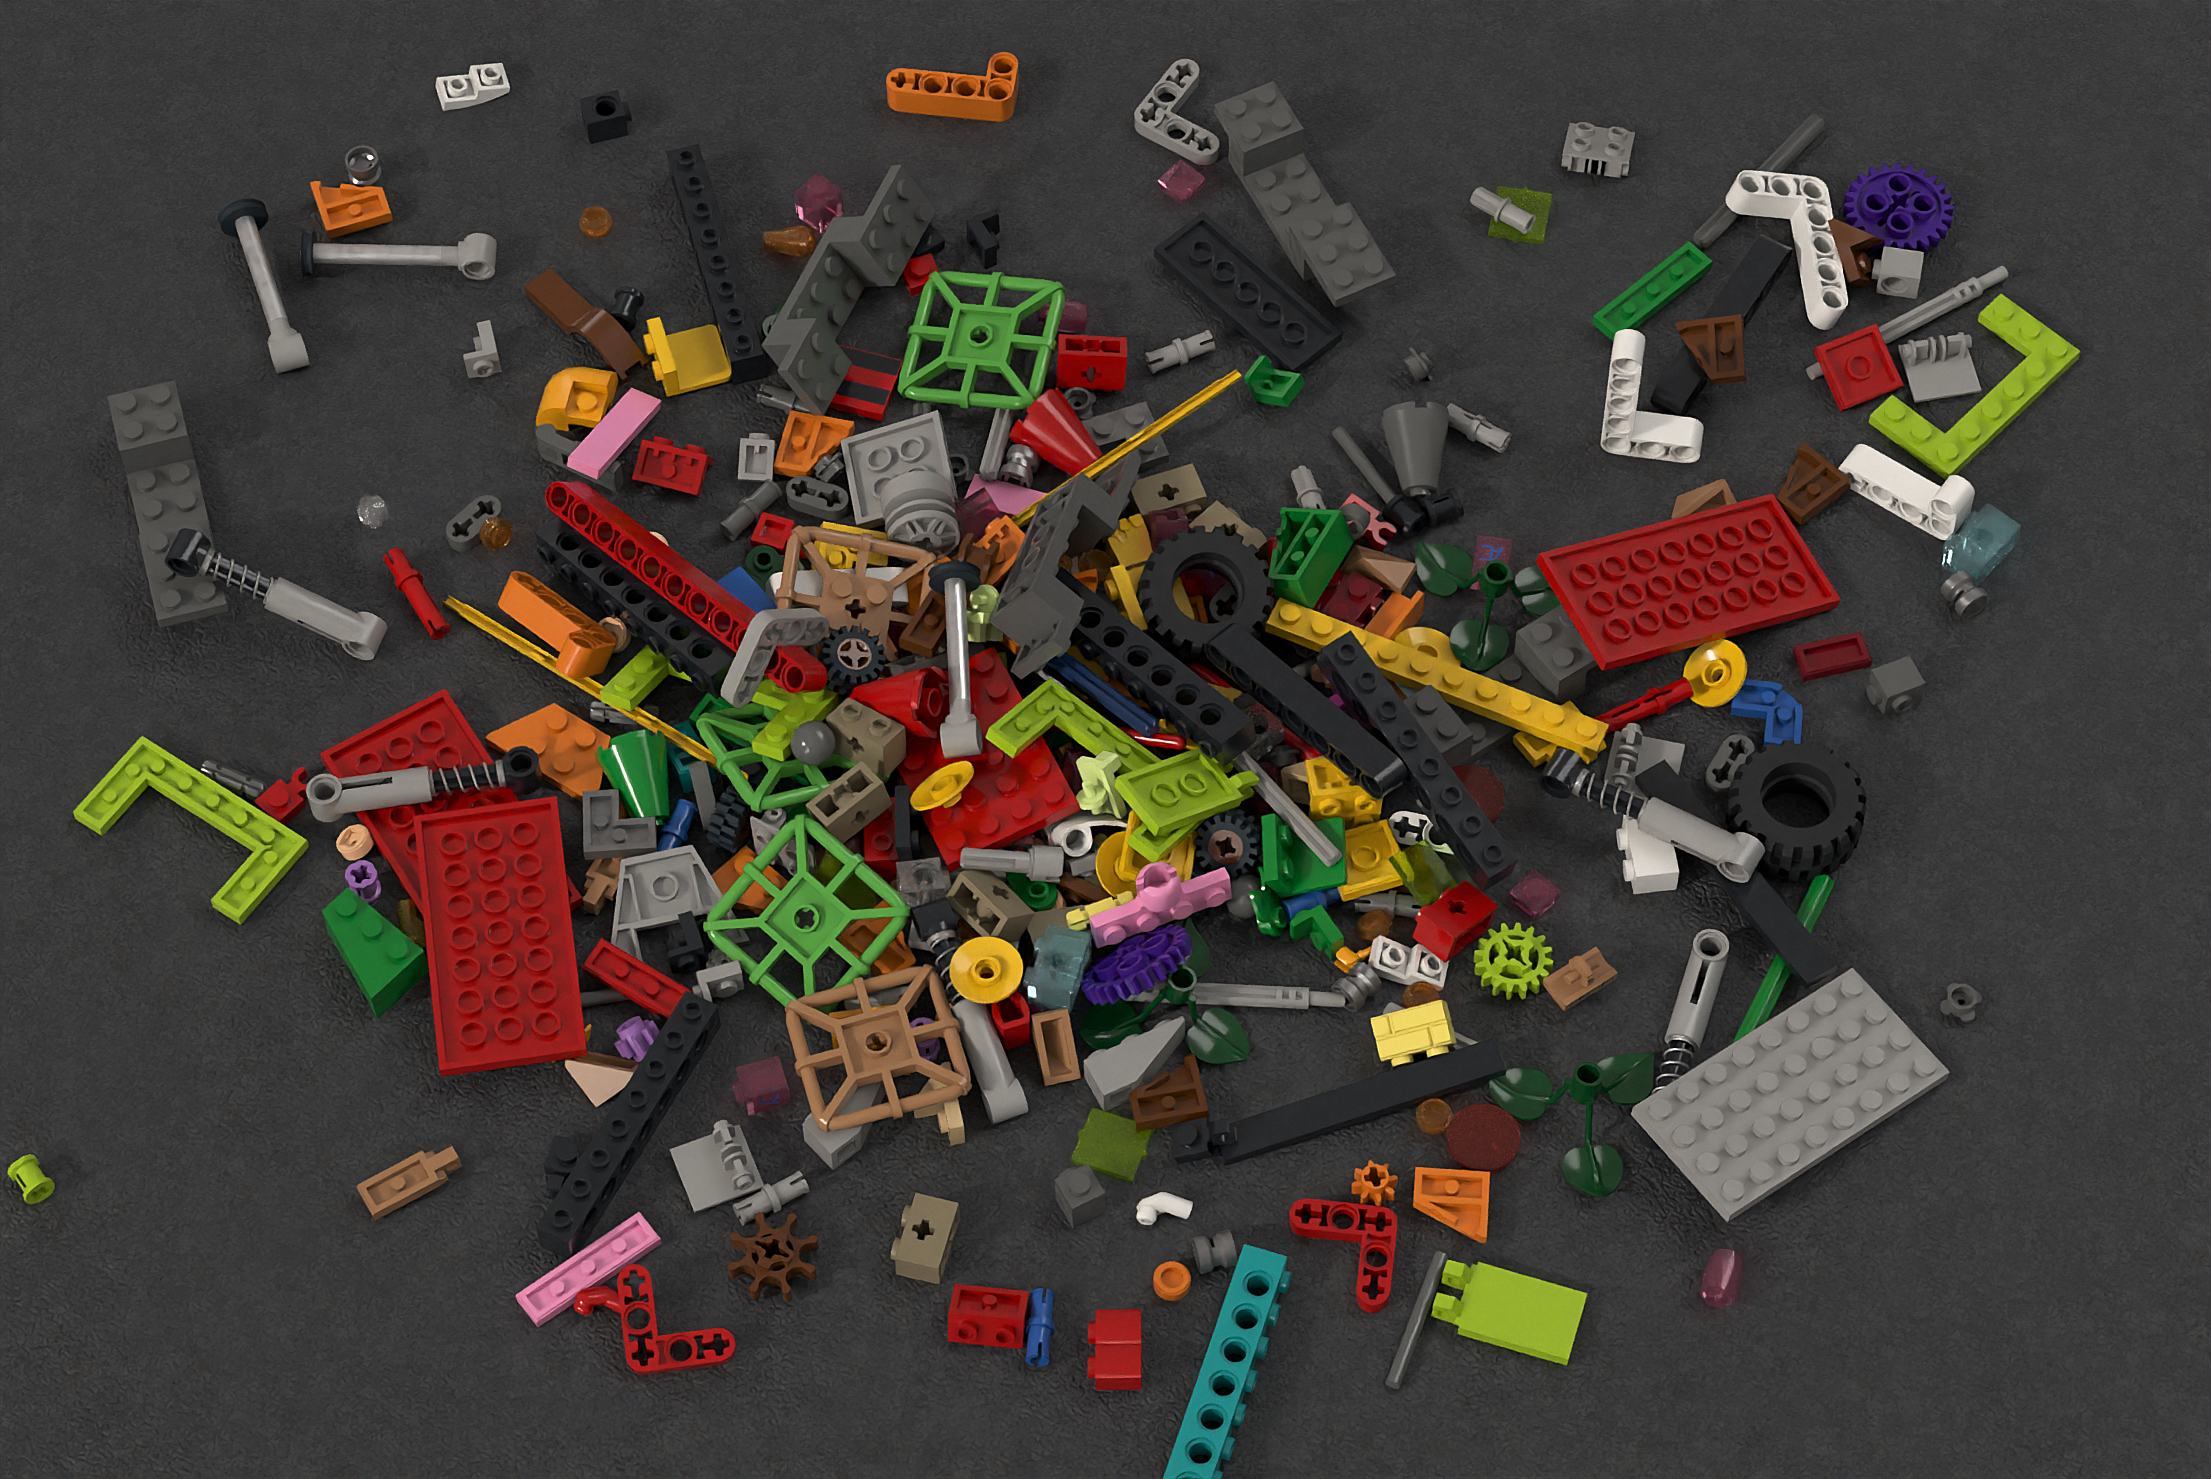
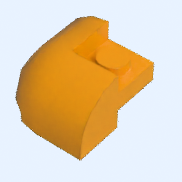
[535,367,619,431]

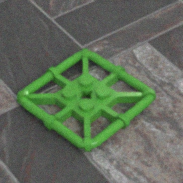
[897,271,1066,410]
[696,685,892,813]
[703,814,911,1025]

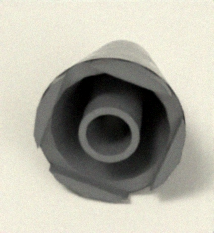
[1381,401,1449,501]

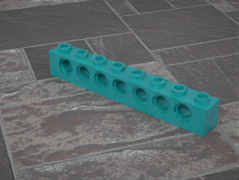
[1163,1244,1292,1479]

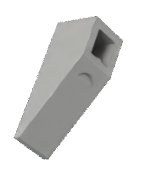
[1084,1016,1185,1112]
[802,1081,886,1170]

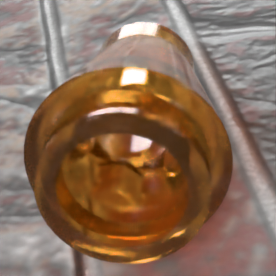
[763,224,815,258]

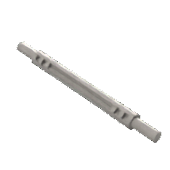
[1806,266,2008,380]
[1126,980,1345,1009]

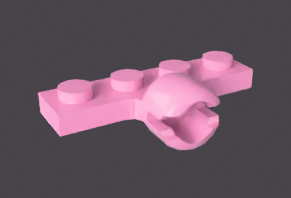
[1089,862,1232,949]

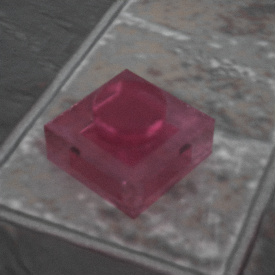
[1158,159,1205,205]
[1509,869,1561,920]

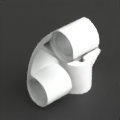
[1039,808,1128,857]

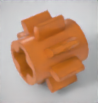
[1351,1160,1398,1206]

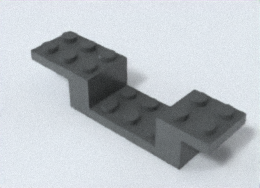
[1214,81,1396,308]
[762,165,936,415]
[107,380,229,628]
[989,452,1142,679]
[1387,604,1598,794]

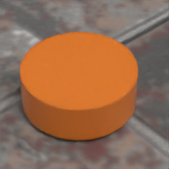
[1153,1261,1191,1301]

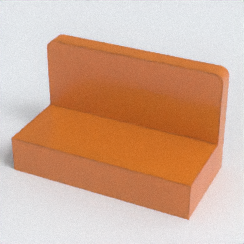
[1364,590,1425,641]

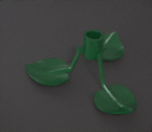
[1415,541,1561,672]
[1078,917,1249,1065]
[1488,1053,1655,1197]

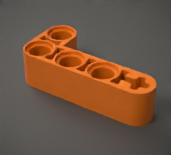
[886,52,1019,122]
[498,571,618,679]

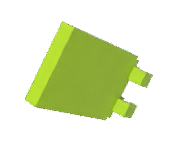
[1114,747,1260,837]
[1431,1259,1588,1366]

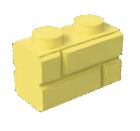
[1371,1000,1457,1067]

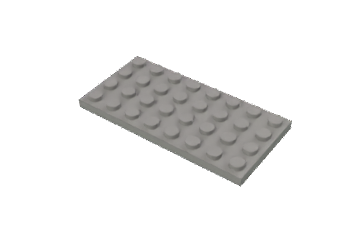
[1631,968,1950,1223]

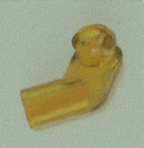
[396,899,426,946]

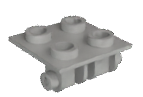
[1561,122,1635,178]
[1897,332,1982,403]
[1604,723,1685,802]
[750,808,819,881]
[669,1120,764,1213]

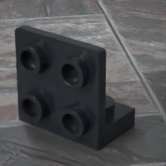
[895,785,947,870]

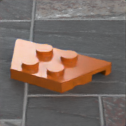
[485,703,611,803]

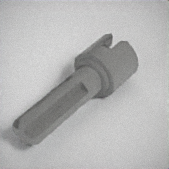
[960,845,1064,883]

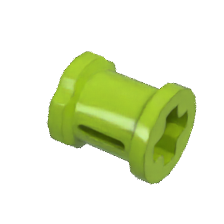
[7,1154,55,1204]

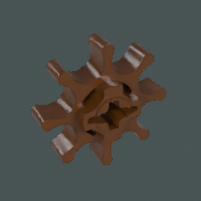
[728,1212,819,1301]

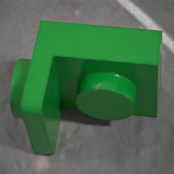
[1290,904,1344,960]

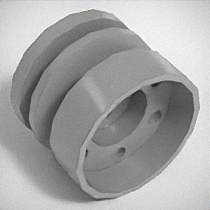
[880,471,960,563]

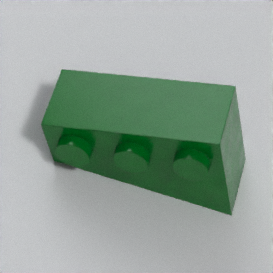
[1268,507,1354,609]
[322,887,429,1019]

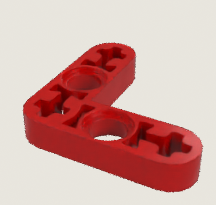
[1289,1198,1397,1313]
[617,1264,736,1375]

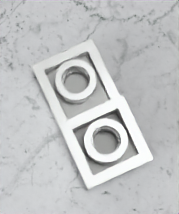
[435,63,510,111]
[1368,935,1449,991]

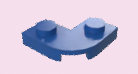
[1730,679,1803,746]

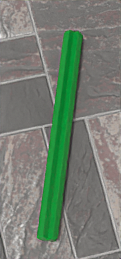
[1732,874,1835,1044]

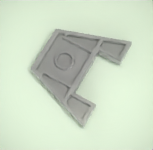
[611,845,750,962]

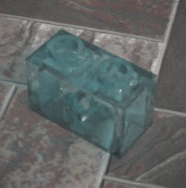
[1942,503,2021,586]
[1023,923,1091,1014]

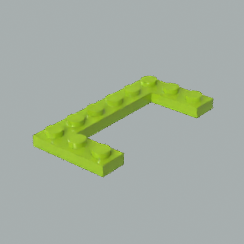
[1869,294,2080,480]
[600,645,839,762]
[985,678,1209,863]
[73,736,309,925]

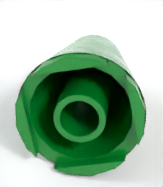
[596,729,670,831]

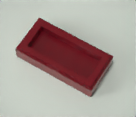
[1793,631,1872,682]

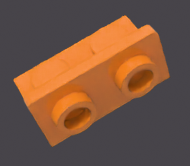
[973,515,1026,588]

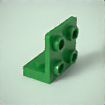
[1261,813,1348,898]

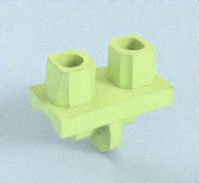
[967,584,1003,642]
[1076,750,1128,819]

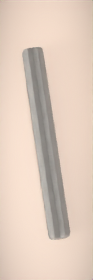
[1231,751,1342,867]

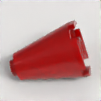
[1009,388,1104,476]
[849,666,950,738]

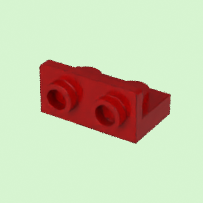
[632,436,714,497]
[948,1284,1029,1349]

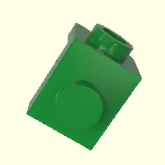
[1244,355,1305,407]

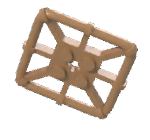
[775,525,938,681]
[785,964,972,1133]

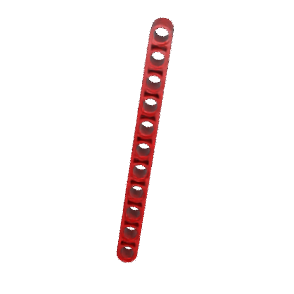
[545,481,828,693]

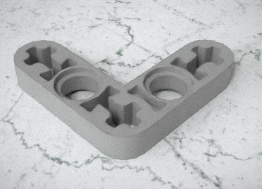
[1134,59,1219,165]
[721,608,829,708]

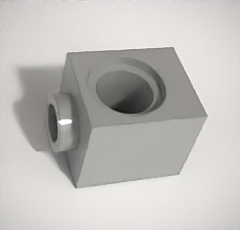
[1871,246,1924,299]

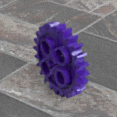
[1843,162,1954,254]
[1080,924,1194,1006]

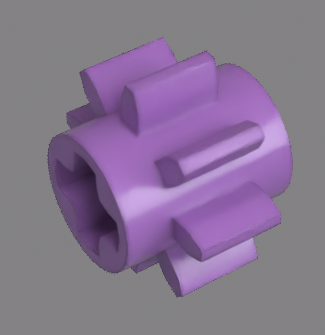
[614,1016,660,1062]

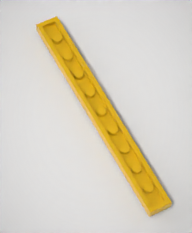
[1265,597,1609,759]

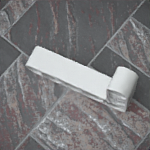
[1726,170,1848,330]
[1601,329,1704,463]

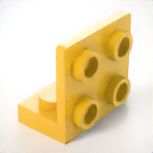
[1305,758,1383,830]

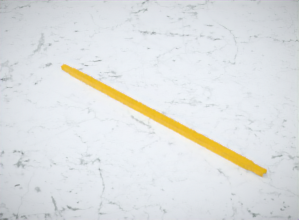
[950,369,1242,561]
[443,595,749,780]

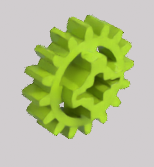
[1474,922,1553,1000]

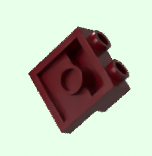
[1312,568,1385,629]

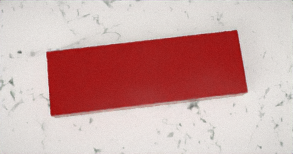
[581,938,693,1021]

